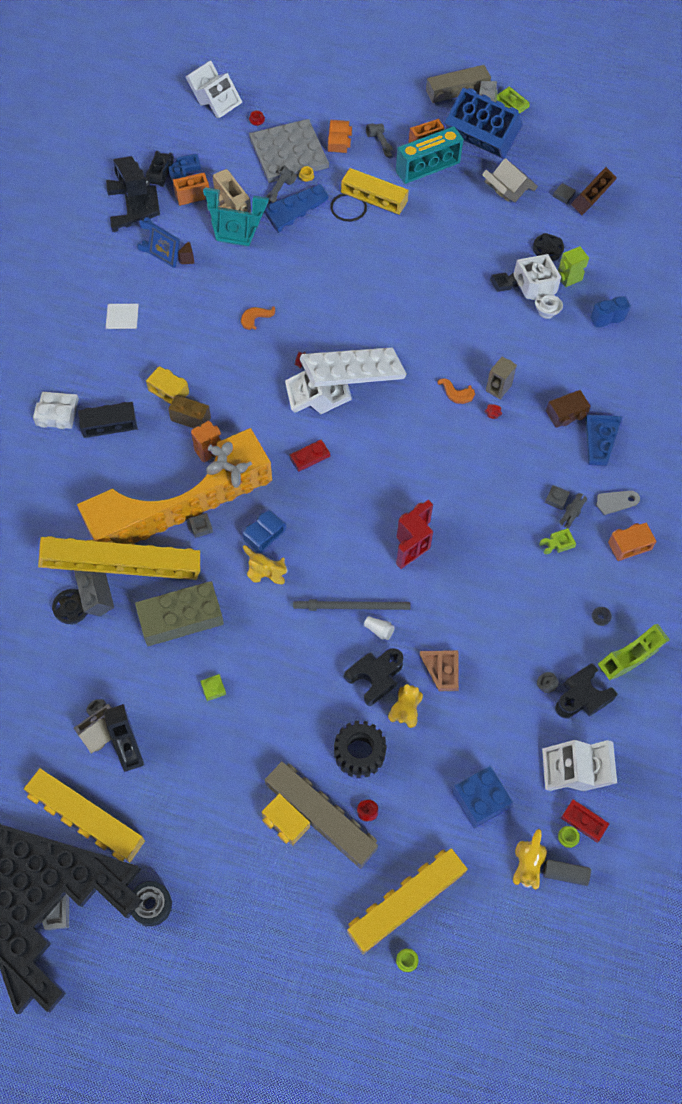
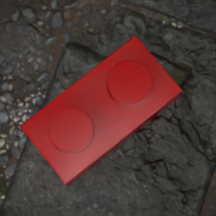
[289,439,330,472]
[561,799,609,843]

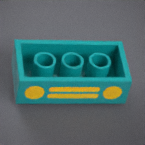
[396,126,464,184]

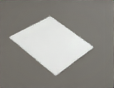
[106,304,139,329]

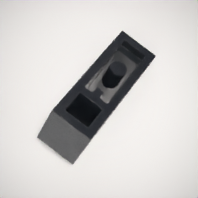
[103,704,144,772]

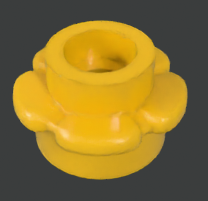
[299,166,314,182]

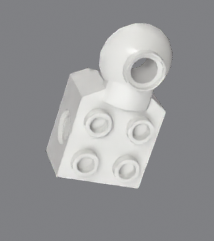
[514,254,563,319]

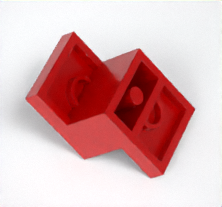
[396,499,433,569]

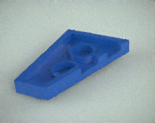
[585,415,623,466]

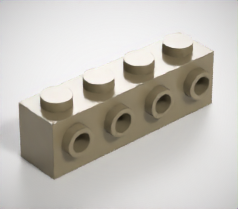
[426,65,491,103]

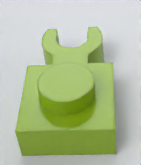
[539,528,576,554]

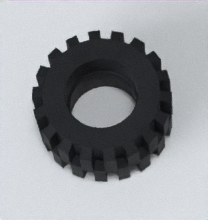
[334,721,387,778]

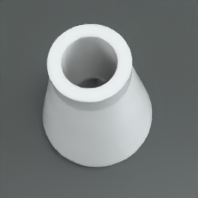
[364,616,395,640]

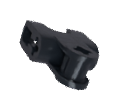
[343,648,404,706]
[555,663,618,719]

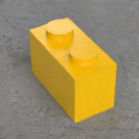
[146,366,189,404]
[261,793,310,846]

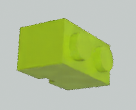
[558,246,589,288]

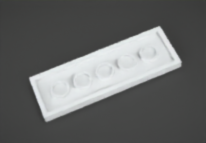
[300,348,407,387]

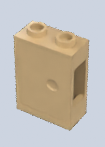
[213,169,251,212]

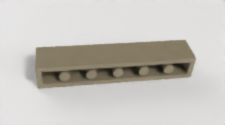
[265,761,378,869]

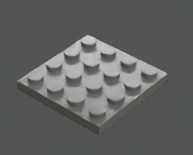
[249,119,329,183]

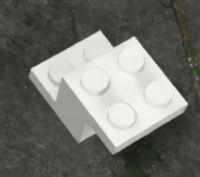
[185,61,242,118]
[285,371,352,414]
[542,740,617,791]

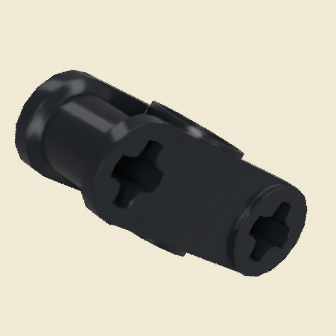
[146,151,174,187]

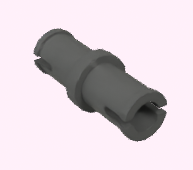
[559,493,587,528]

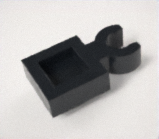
[490,272,519,292]

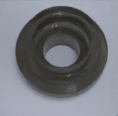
[592,607,612,626]

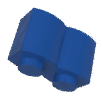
[590,296,631,328]
[243,510,286,554]

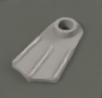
[596,491,640,515]

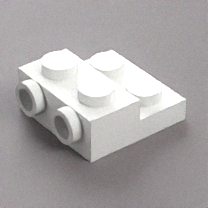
[33,392,79,429]

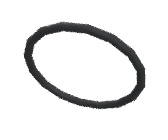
[330,194,367,222]

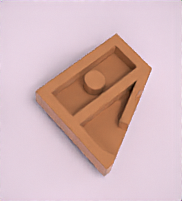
[420,650,459,691]

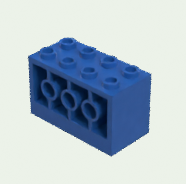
[445,88,523,159]

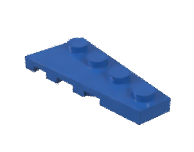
[264,184,329,233]

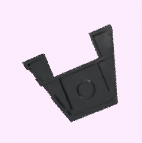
[106,180,160,233]

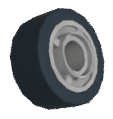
[132,881,172,927]

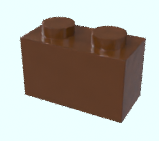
[546,390,591,428]

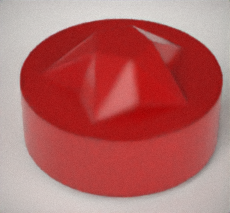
[357,800,378,821]

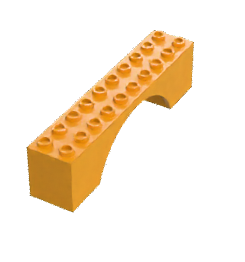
[77,428,272,544]

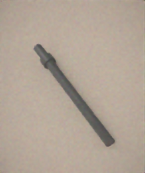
[293,599,411,611]

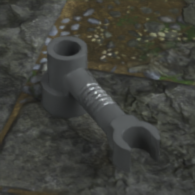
[366,123,393,157]
[266,165,297,204]

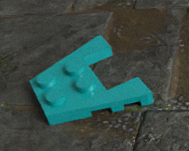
[203,187,269,246]

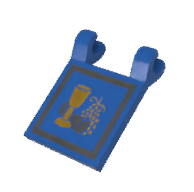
[137,217,180,268]

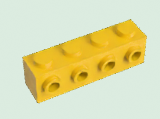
[341,168,409,215]

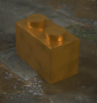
[168,395,211,428]

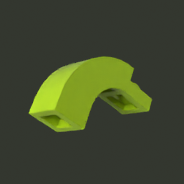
[598,624,670,680]

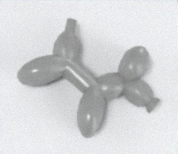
[206,442,252,488]

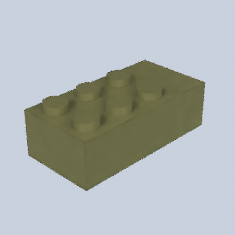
[135,581,224,647]

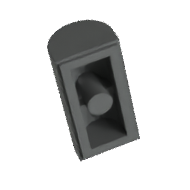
[543,860,591,886]

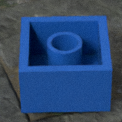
[452,765,513,828]

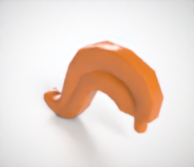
[241,306,275,330]
[438,378,475,404]

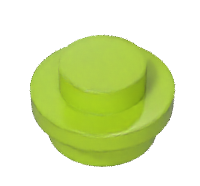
[558,826,580,848]
[396,948,419,972]

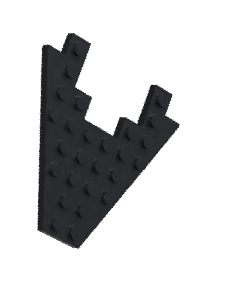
[0,824,143,1014]

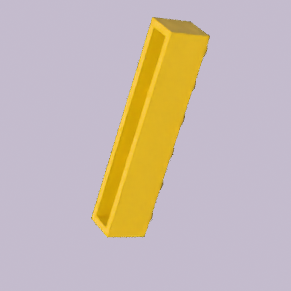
[24,768,145,863]
[347,848,468,954]

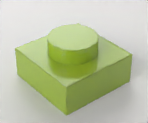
[200,674,226,701]

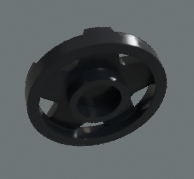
[533,233,564,261]
[52,589,88,625]

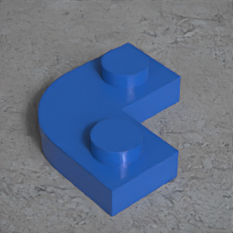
[169,154,201,187]

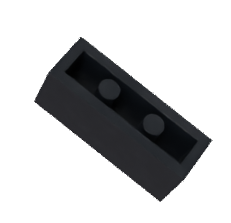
[113,156,149,197]
[78,402,138,438]

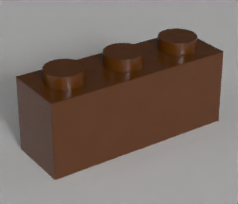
[571,167,617,215]

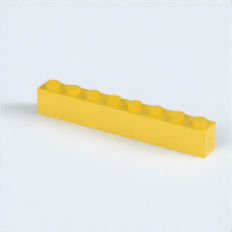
[38,536,200,580]

